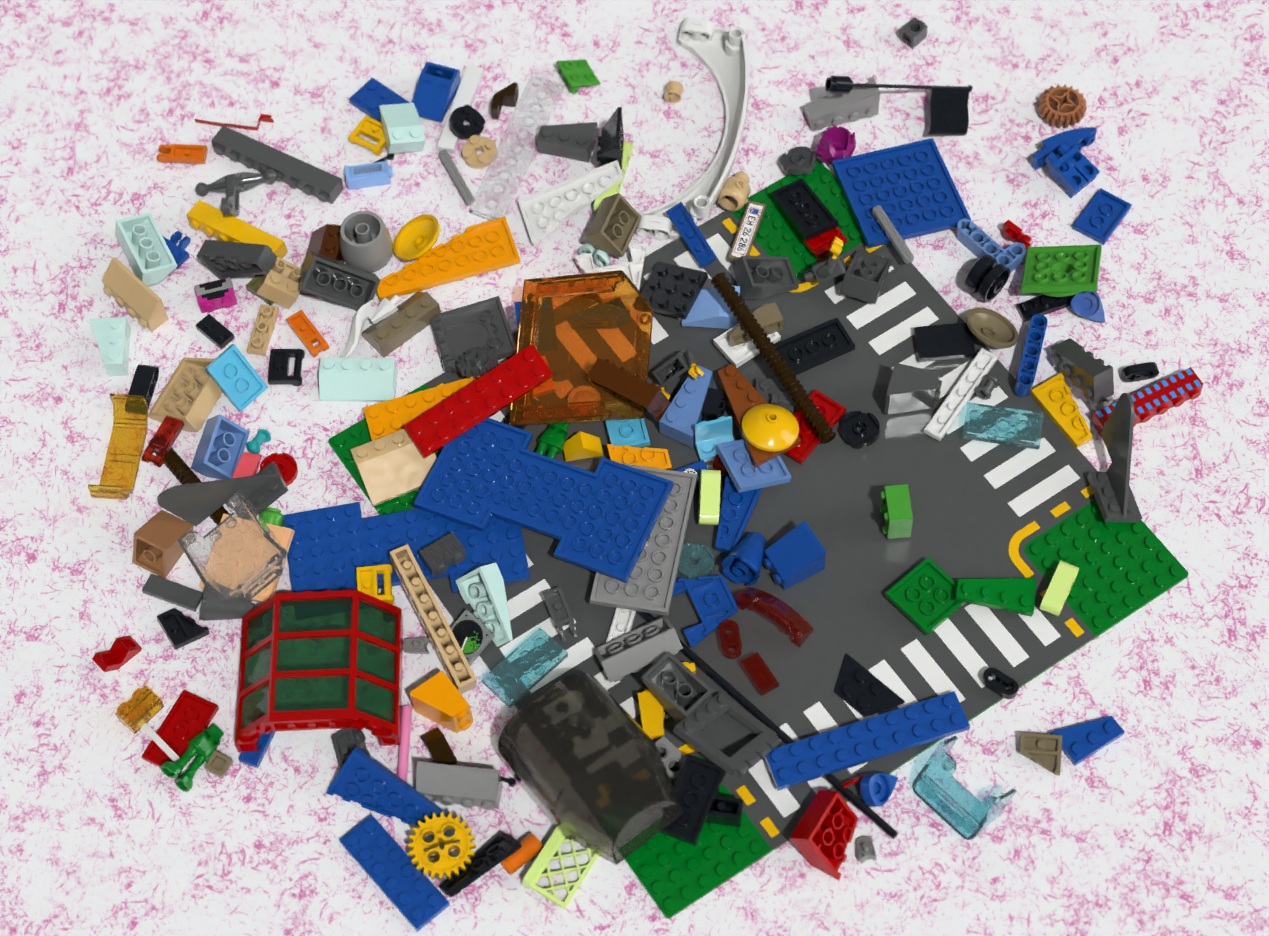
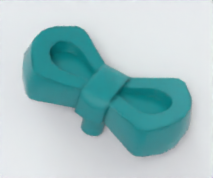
[246,429,271,454]

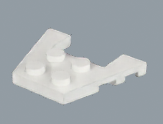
[575,243,646,301]

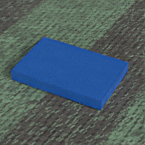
[1072,188,1132,245]

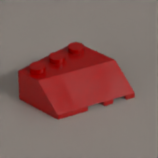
[790,790,858,880]

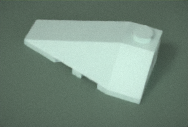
[455,563,513,647]

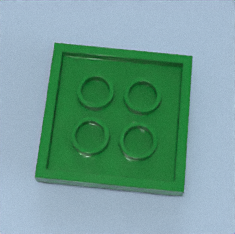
[885,557,966,636]

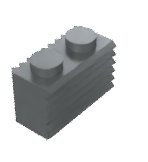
[419,532,466,576]

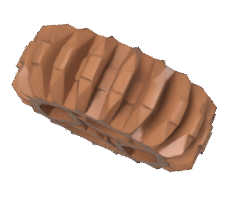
[1038,84,1087,129]

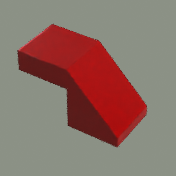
[92,636,142,672]

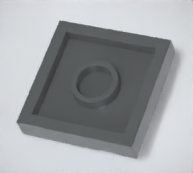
[756,378,794,414]

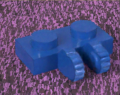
[163,231,191,269]

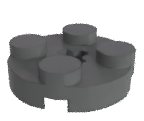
[780,146,817,176]

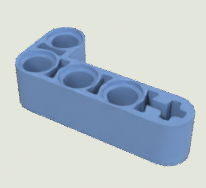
[956,219,1026,273]

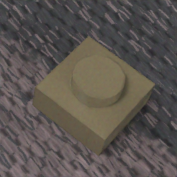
[204,750,233,779]

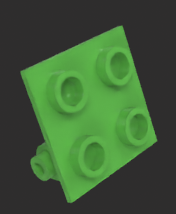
[556,59,600,94]

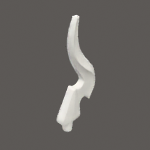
[339,294,401,358]

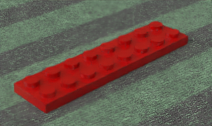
[404,344,553,459]

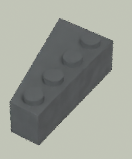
[196,239,278,279]
[1050,338,1114,404]

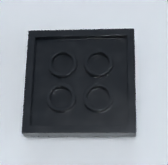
[635,262,708,319]

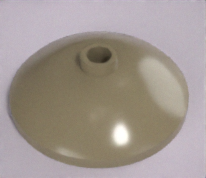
[966,308,1018,349]

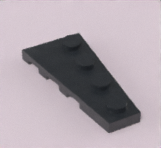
[438,831,522,898]

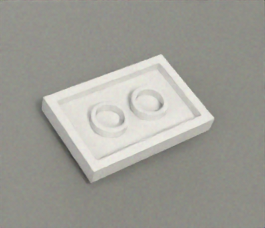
[713,323,781,368]

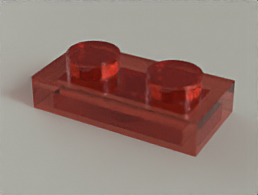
[740,652,779,696]

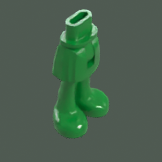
[535,419,570,459]
[160,724,224,792]

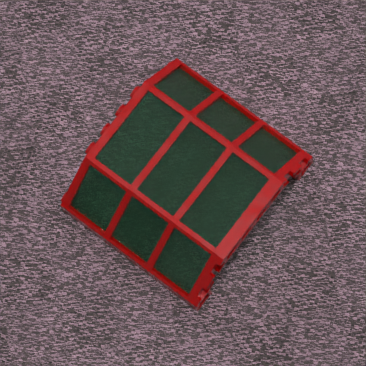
[235,589,403,752]

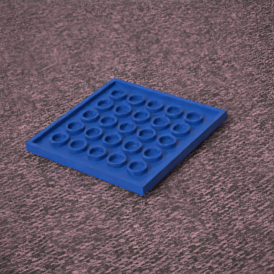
[831,138,971,248]

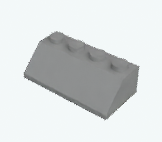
[593,615,683,682]
[416,761,502,810]

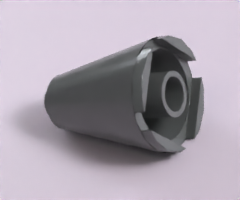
[199,582,255,621]

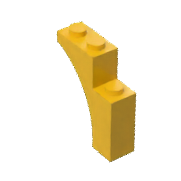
[638,662,696,746]

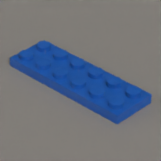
[339,814,450,932]

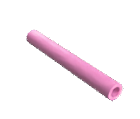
[397,706,412,783]

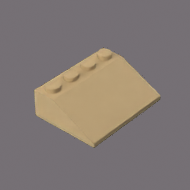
[147,357,223,432]
[350,429,437,506]

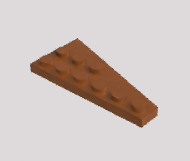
[716,364,801,468]

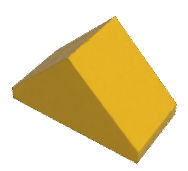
[563,431,603,462]

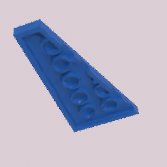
[326,747,454,836]

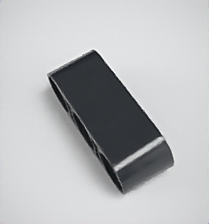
[125,364,159,414]

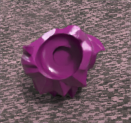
[814,126,856,166]

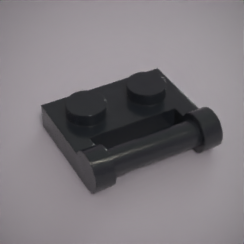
[268,349,305,386]

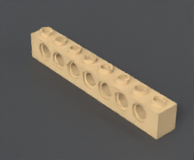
[390,544,477,694]

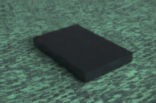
[914,322,976,362]

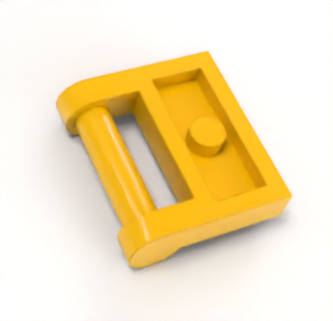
[348,116,386,156]
[356,564,395,606]

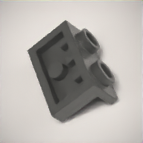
[331,728,371,770]

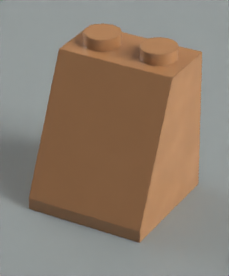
[132,510,194,579]

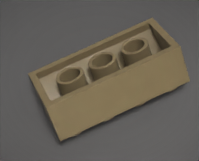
[361,292,441,358]

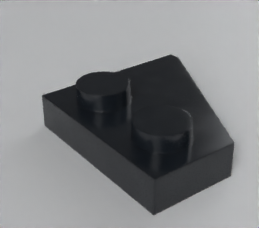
[157,608,209,650]

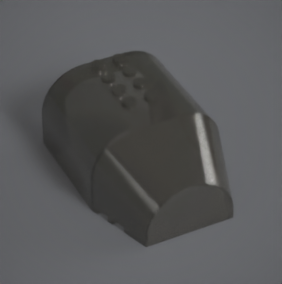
[498,673,683,865]

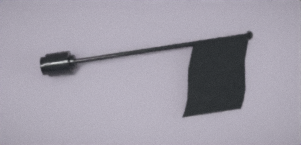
[825,76,973,135]

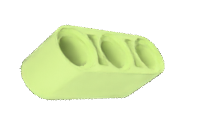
[698,469,721,525]
[1040,560,1079,616]

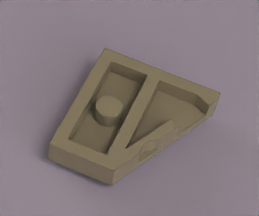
[1020,732,1062,776]

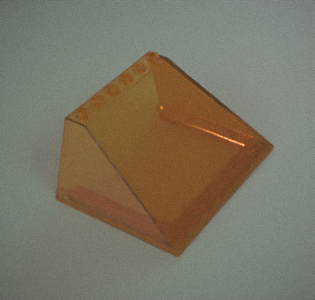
[509,270,654,426]

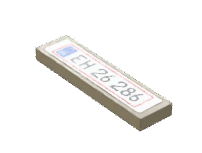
[728,200,766,263]

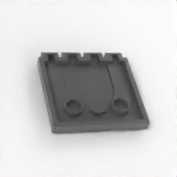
[430,296,518,373]

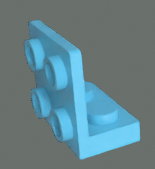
[694,416,734,462]

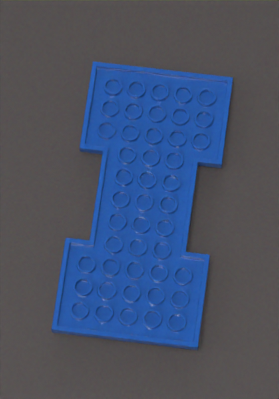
[413,418,674,583]
[283,502,530,621]

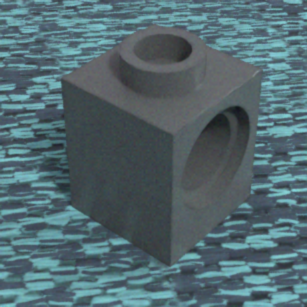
[900,17,928,49]

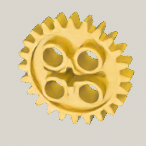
[408,811,476,881]

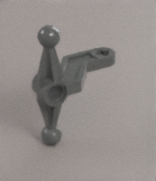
[195,169,277,216]

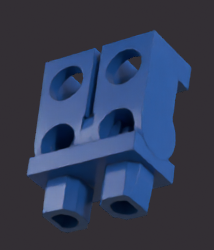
[1044,142,1100,198]

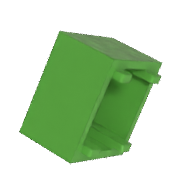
[879,484,913,539]

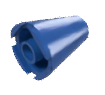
[721,532,766,586]

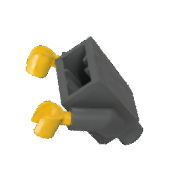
[803,237,847,283]
[652,348,704,400]

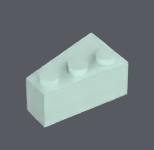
[89,317,131,377]

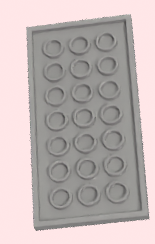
[590,463,698,616]

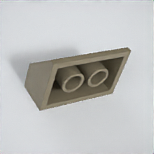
[585,193,642,257]

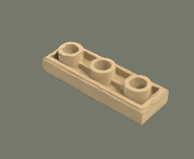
[247,304,279,356]

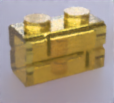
[115,685,164,734]

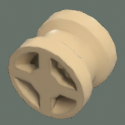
[664,81,683,103]

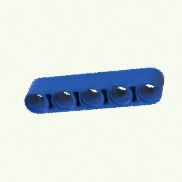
[1014,314,1048,397]

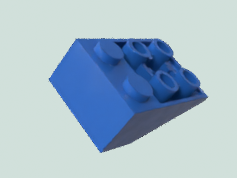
[412,62,461,123]

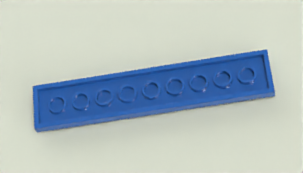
[764,691,970,791]

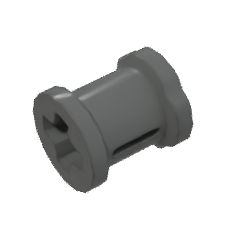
[975,374,999,400]

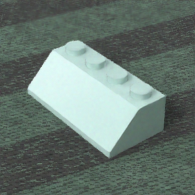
[115,213,177,286]
[319,357,398,402]

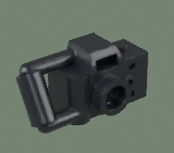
[702,388,726,421]

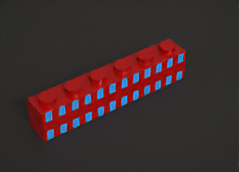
[1091,367,1203,439]

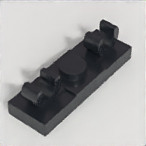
[1016,295,1072,322]

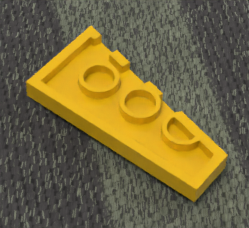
[1030,373,1093,449]

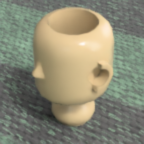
[718,171,751,212]

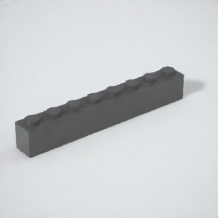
[211,126,344,204]

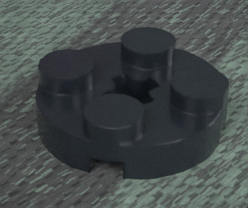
[449,105,485,139]
[841,411,880,449]

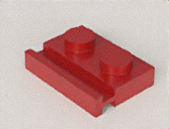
[802,227,848,259]

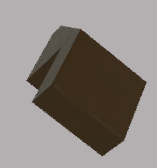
[491,82,519,120]
[420,727,458,765]

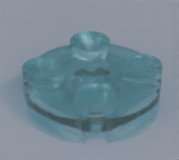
[678,543,714,579]

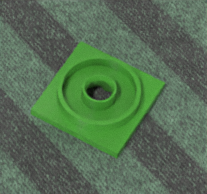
[1021,245,1102,297]

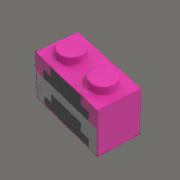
[194,277,238,313]

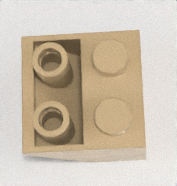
[256,257,302,309]

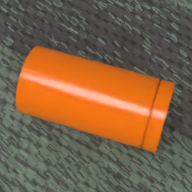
[500,833,543,875]

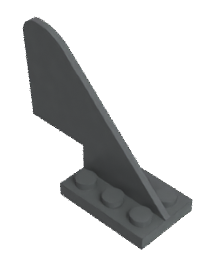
[1087,393,1142,523]
[157,461,288,526]

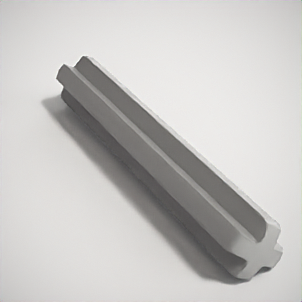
[438,150,475,206]
[872,205,914,264]

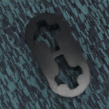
[1122,362,1159,382]
[982,668,1019,699]

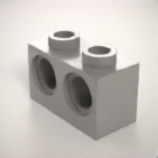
[646,735,687,786]

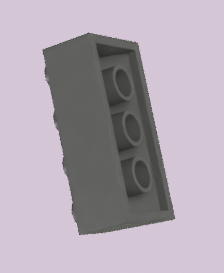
[299,250,381,310]

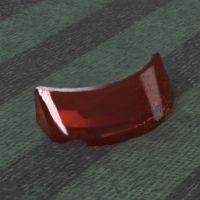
[735,587,814,648]

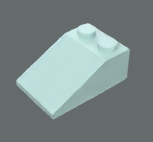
[379,103,426,154]

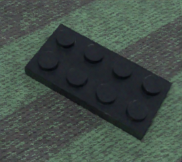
[771,178,838,241]
[773,318,855,375]
[656,755,726,846]

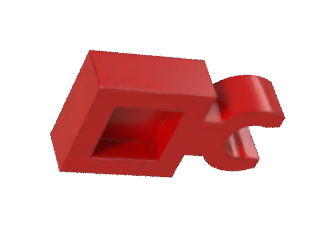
[1002,219,1032,250]

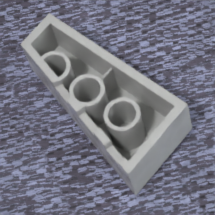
[805,77,880,131]

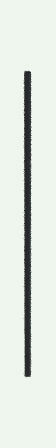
[588,569,898,839]

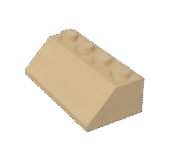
[102,257,168,332]

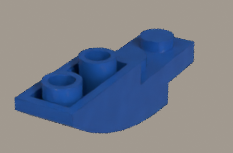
[1031,127,1097,171]

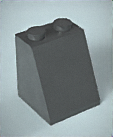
[884,363,942,415]

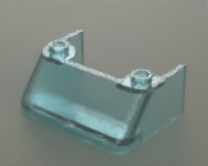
[912,736,1017,840]

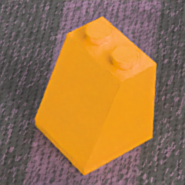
[409,670,474,733]

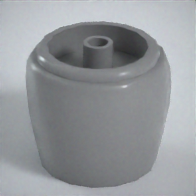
[339,211,393,273]

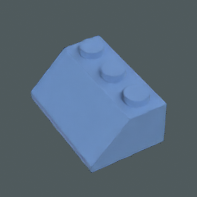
[191,414,250,480]

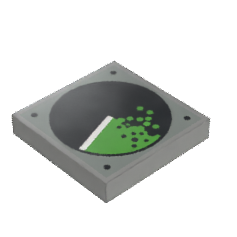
[451,609,495,666]

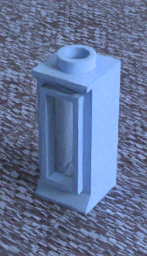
[345,159,393,190]

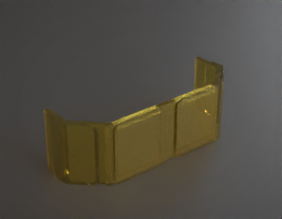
[88,393,148,500]

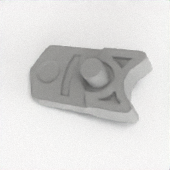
[403,637,430,654]
[856,836,877,863]

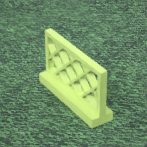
[521,811,609,909]

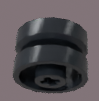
[964,254,1010,302]

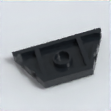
[834,653,905,717]

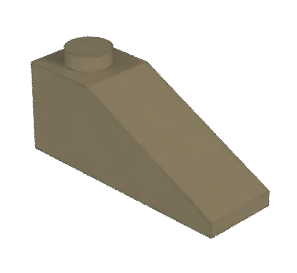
[730,302,784,347]

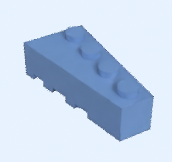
[659,365,713,448]

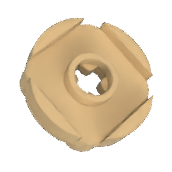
[462,135,498,169]

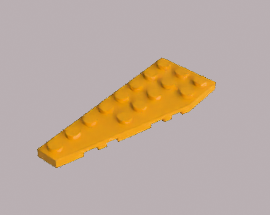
[377,217,521,302]

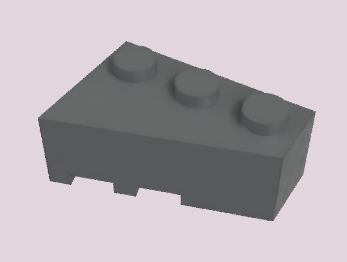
[536,122,598,163]

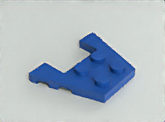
[672,575,738,648]

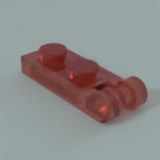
[142,415,184,467]

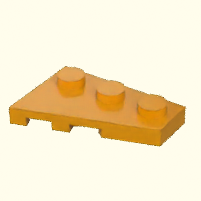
[607,444,672,470]

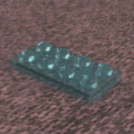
[962,402,1044,449]
[482,628,568,708]

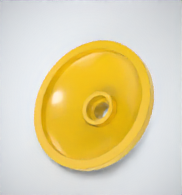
[393,214,440,261]
[741,404,799,452]

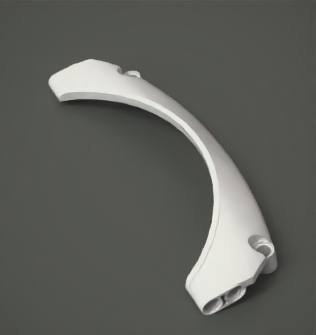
[636,18,749,240]

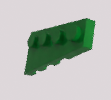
[954,578,1037,617]

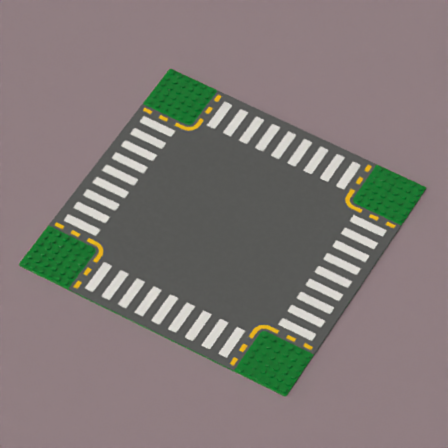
[328,159,1188,919]

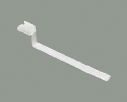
[136,717,197,778]

